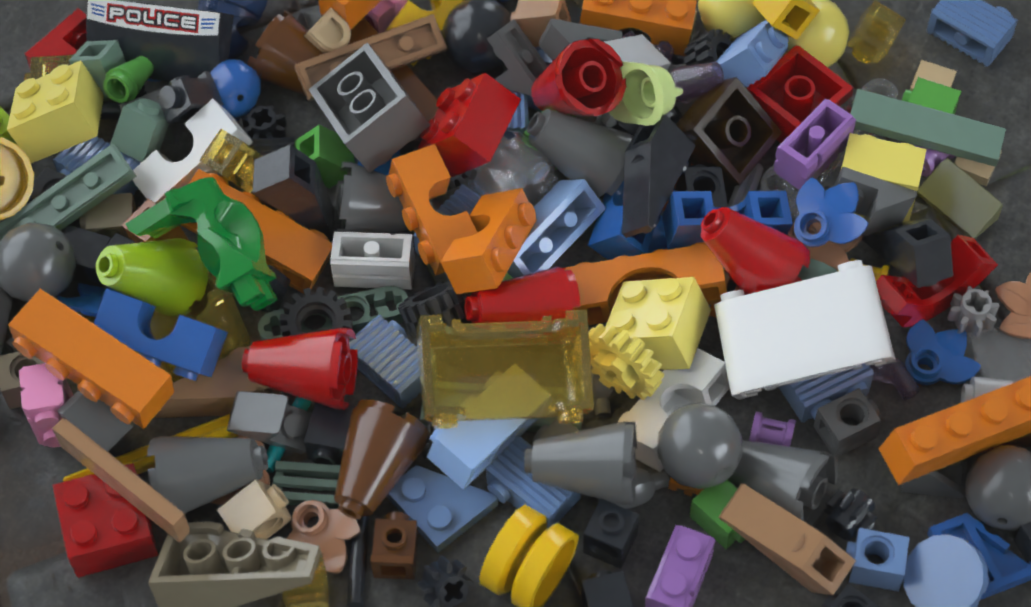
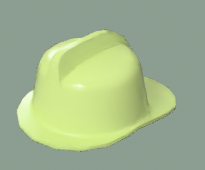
[608,61,683,126]

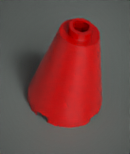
[531,39,627,117]
[701,207,810,295]
[465,267,580,346]
[242,328,358,410]

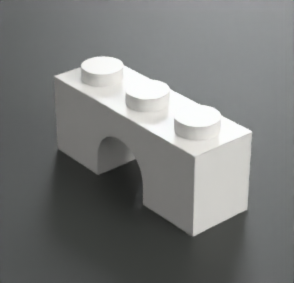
[132,99,253,204]
[618,348,730,472]

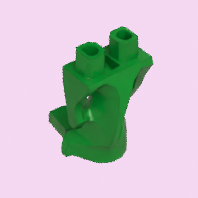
[125,177,277,311]

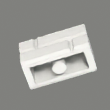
[330,232,415,290]

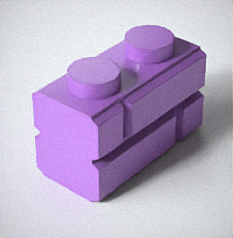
[774,99,856,190]
[645,525,715,607]

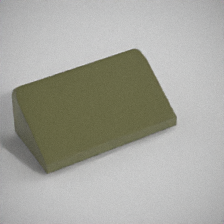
[917,158,1003,239]

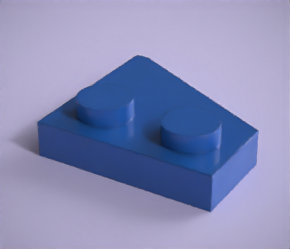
[927,513,1031,601]

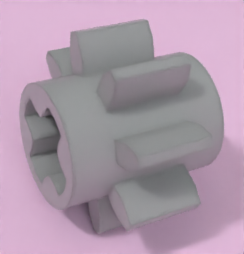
[947,286,999,338]

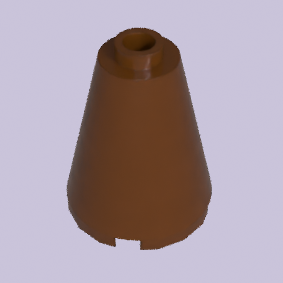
[247,11,325,96]
[334,400,430,519]

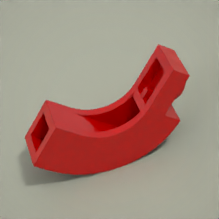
[876,235,998,327]

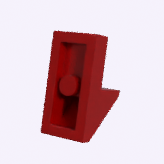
[25,8,87,79]

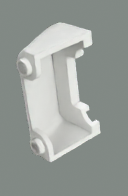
[714,260,896,400]

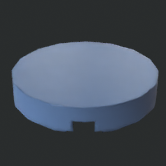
[904,534,989,607]

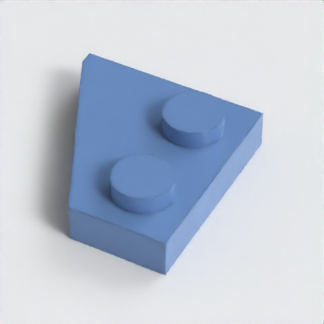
[386,465,498,553]

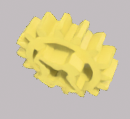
[580,324,664,400]

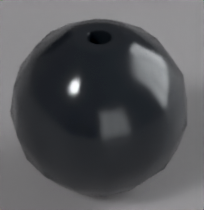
[442,0,511,73]

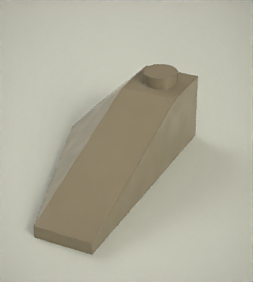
[148,522,321,607]

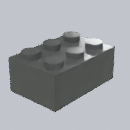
[308,42,430,173]

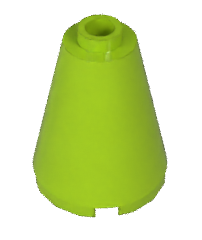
[96,238,208,317]

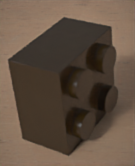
[676,77,782,187]

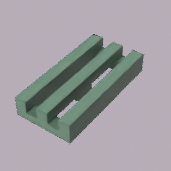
[273,461,341,509]

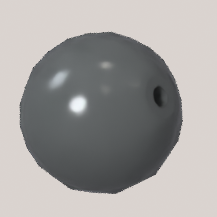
[0,222,76,302]
[657,403,743,489]
[965,445,1031,531]

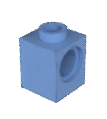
[845,528,910,592]

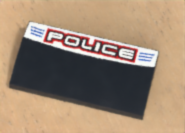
[86,0,234,82]

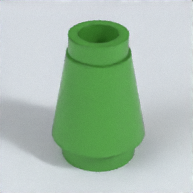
[103,56,153,103]

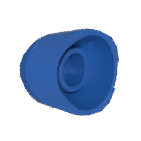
[210,59,261,122]

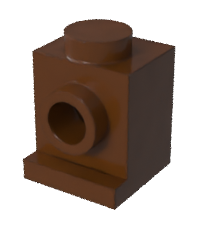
[371,512,419,580]

